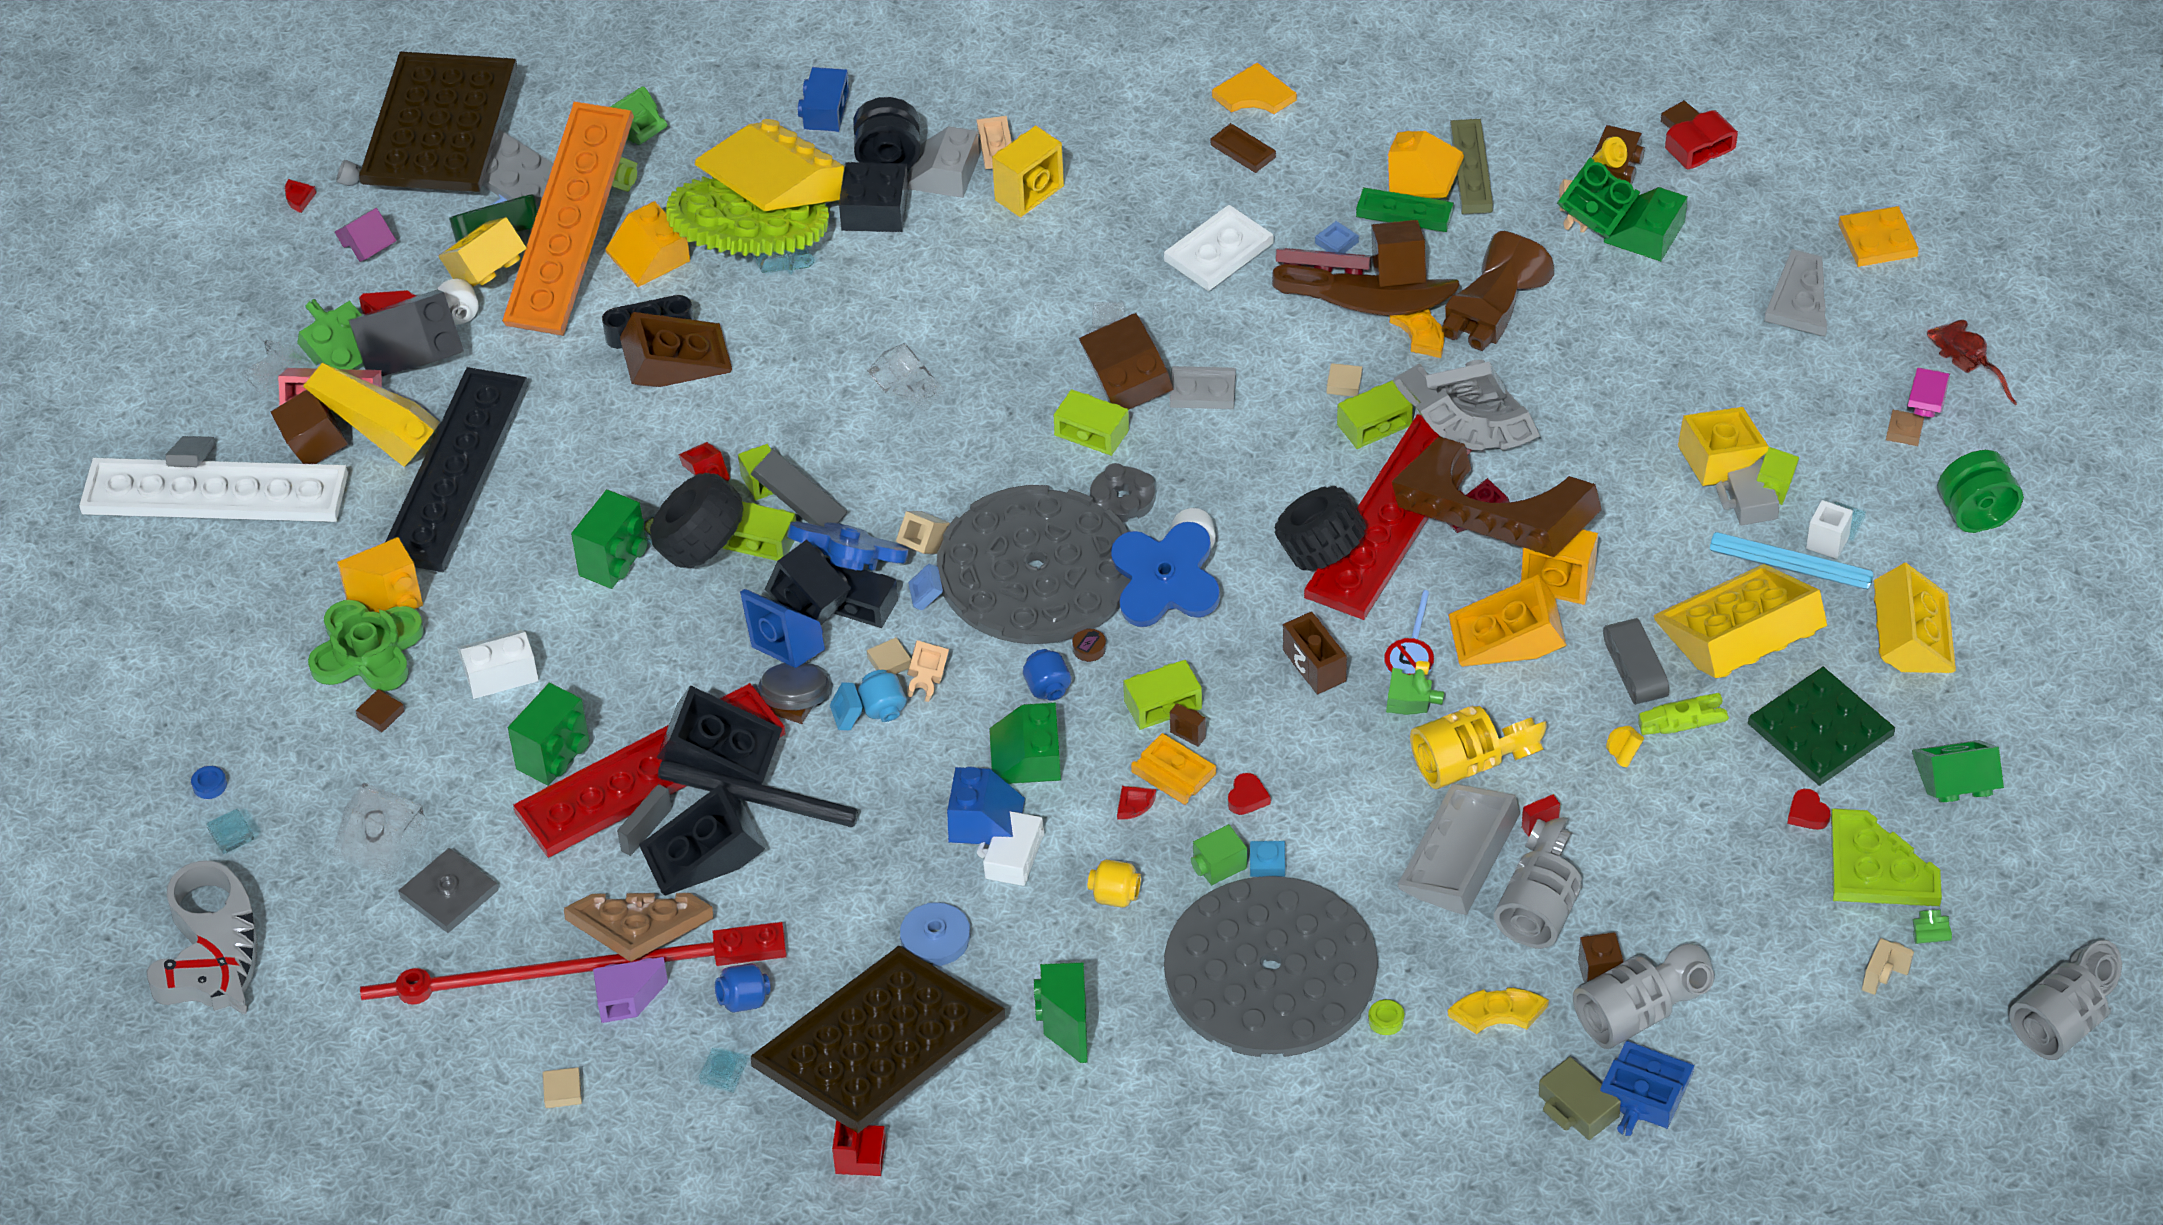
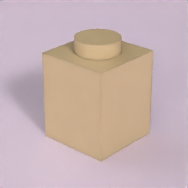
[896,511,950,554]

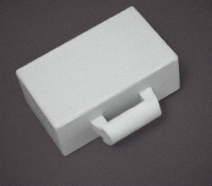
[977,811,1044,886]

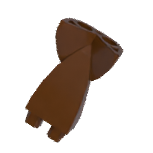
[1442,231,1554,351]

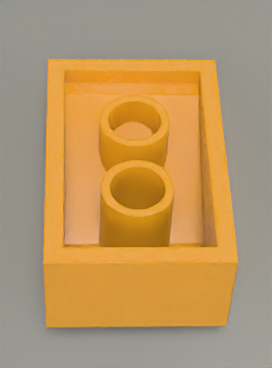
[1448,574,1567,667]

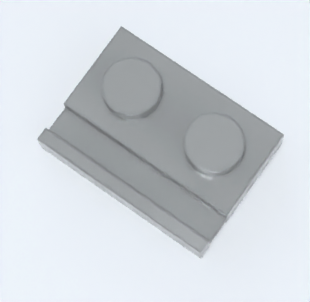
[1170,366,1236,409]

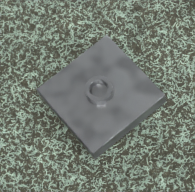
[398,848,498,933]

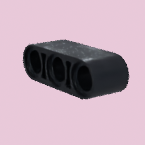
[602,295,694,349]

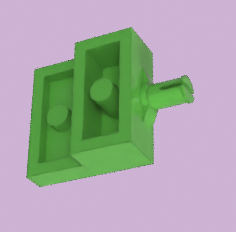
[297,299,364,370]

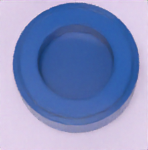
[191,766,227,799]

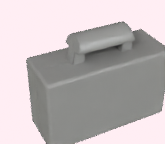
[1716,457,1779,526]

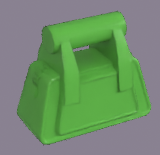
[610,86,667,145]

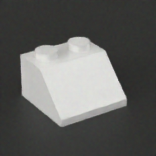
[457,630,539,699]

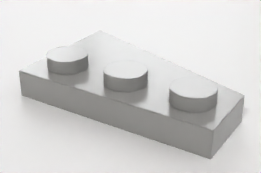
[1764,249,1827,337]
[1425,359,1507,404]

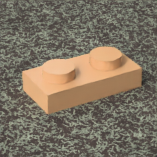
[977,116,1012,170]

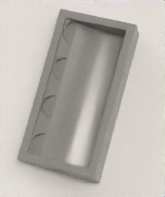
[1398,783,1520,915]

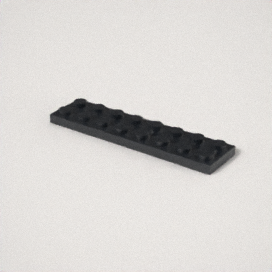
[385,367,528,572]

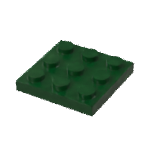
[1748,666,1895,786]

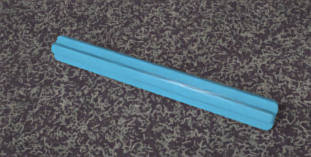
[1710,532,1873,589]

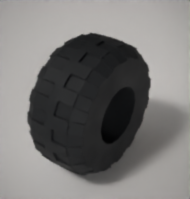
[650,473,744,568]

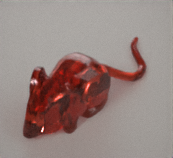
[1927,319,2017,405]

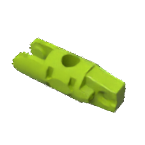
[1638,693,1729,735]

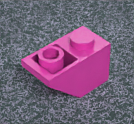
[1908,367,1951,417]

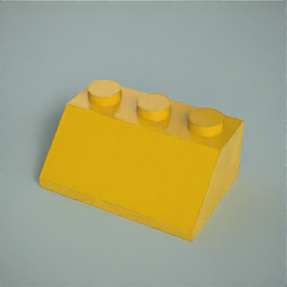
[1874,562,1956,673]

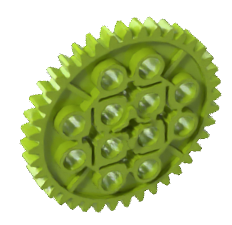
[666,176,829,256]

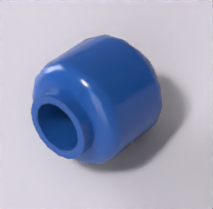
[1022,649,1072,701]
[715,963,770,1013]

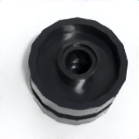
[853,97,920,170]

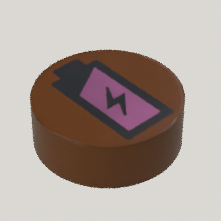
[1072,628,1106,662]

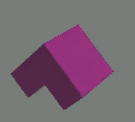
[334,208,396,262]

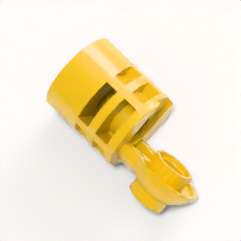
[1410,705,1547,789]

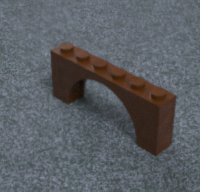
[1392,436,1602,557]

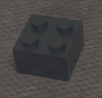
[839,162,909,232]

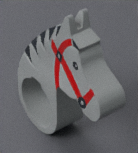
[147,861,257,1014]

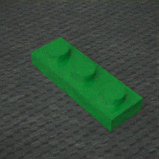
[1356,187,1454,232]

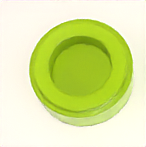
[1368,999,1404,1035]

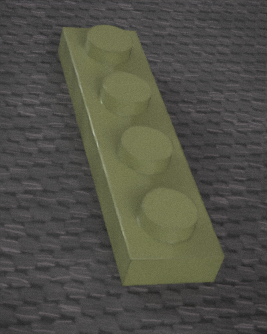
[1450,119,1493,214]

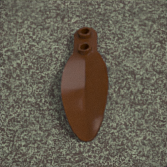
[1272,264,1460,316]

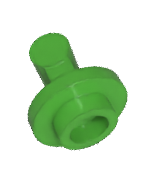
[1913,909,1952,944]

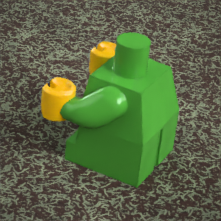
[1386,661,1444,715]

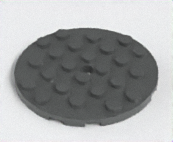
[937,485,1131,644]
[1164,876,1378,1057]

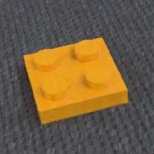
[1838,206,1919,267]

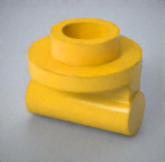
[1592,137,1627,168]
[1606,726,1644,768]

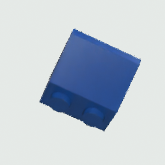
[740,589,825,668]
[947,767,1025,845]

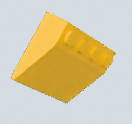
[695,119,844,211]
[1654,564,1828,678]

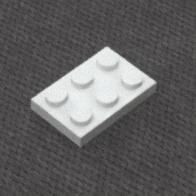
[1164,205,1273,291]

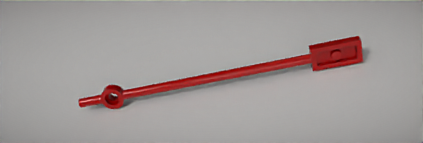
[360,922,786,1005]

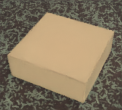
[1327,363,1363,397]
[867,637,911,674]
[543,1067,582,1108]

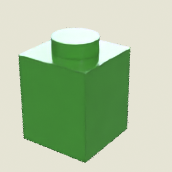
[1191,824,1247,886]

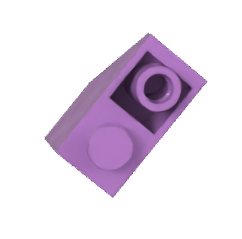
[593,957,668,1023]

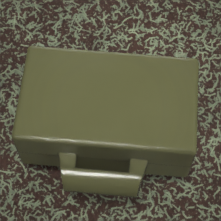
[1539,1057,1621,1140]

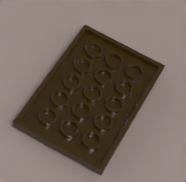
[359,51,518,192]
[751,945,1005,1133]

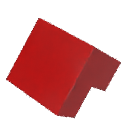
[832,1120,886,1176]

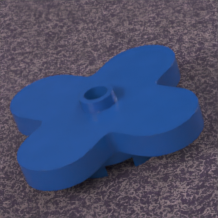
[787,522,909,571]
[1111,522,1220,627]

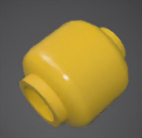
[1087,859,1141,908]

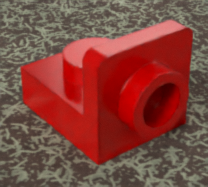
[678,442,730,482]

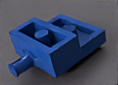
[1600,1041,1695,1136]

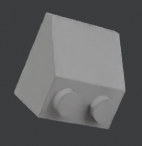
[908,126,979,198]

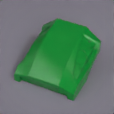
[1557,157,1641,239]

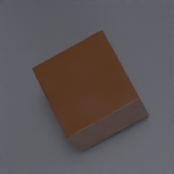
[1371,220,1426,287]
[270,390,348,464]

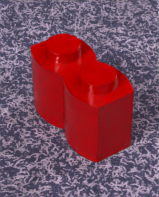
[1665,110,1738,169]

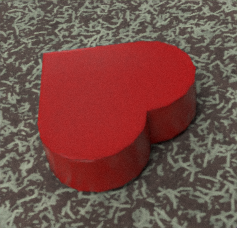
[1228,773,1271,815]
[1787,788,1831,830]

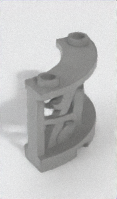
[1393,364,1540,451]

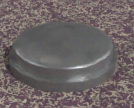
[758,663,829,710]

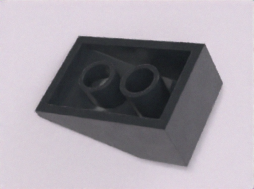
[348,289,464,376]
[656,685,783,785]
[639,784,766,896]

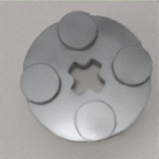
[1090,463,1155,522]

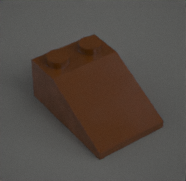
[620,312,732,387]
[1079,312,1173,410]

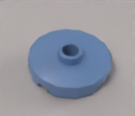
[900,903,970,966]

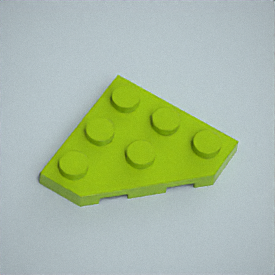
[1831,809,1942,907]

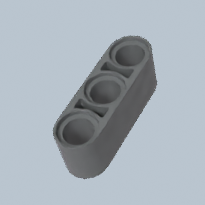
[1603,618,1669,705]

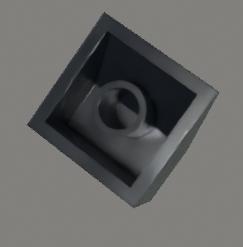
[764,539,851,625]

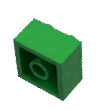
[571,489,647,589]
[507,682,590,786]

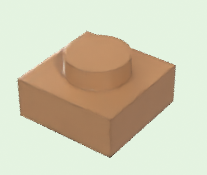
[1886,409,1925,446]

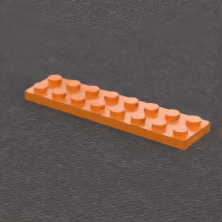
[502,101,634,336]

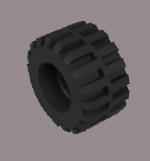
[1274,486,1366,571]

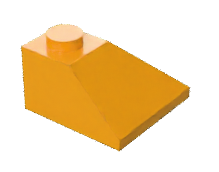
[1388,131,1464,198]

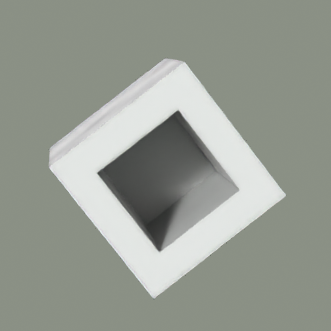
[1806,500,1853,559]

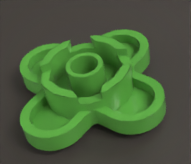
[308,600,424,691]

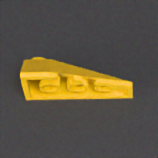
[303,363,440,467]

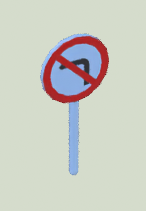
[1384,590,1434,675]

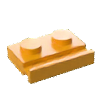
[1131,733,1216,805]

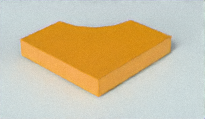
[1212,63,1297,114]

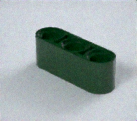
[449,194,539,243]

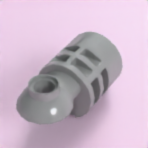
[1494,817,1582,949]
[2009,940,2122,1060]
[1573,944,1714,1050]

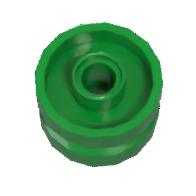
[1937,449,2024,533]

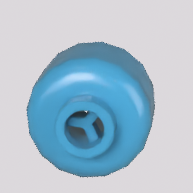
[857,670,907,722]

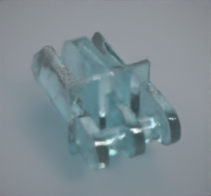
[751,246,815,275]

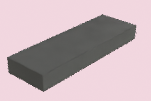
[751,449,847,527]

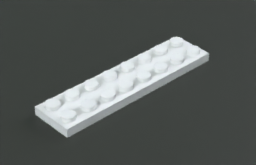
[79,458,348,522]

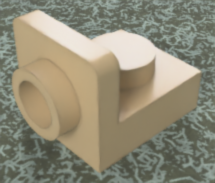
[1862,938,1914,995]

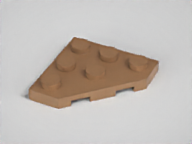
[564,893,713,962]

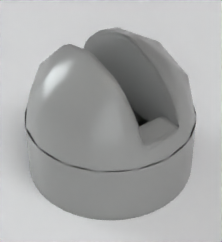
[336,159,360,186]

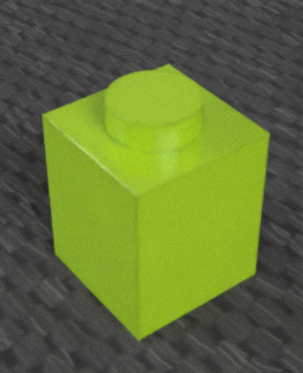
[738,443,773,501]
[1756,447,1799,505]

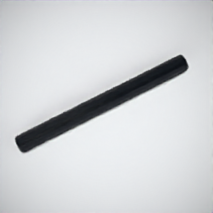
[658,761,858,827]

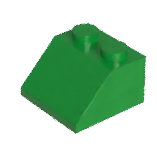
[1604,187,1688,262]
[989,702,1061,784]
[1912,740,2004,802]
[1034,963,1087,1063]

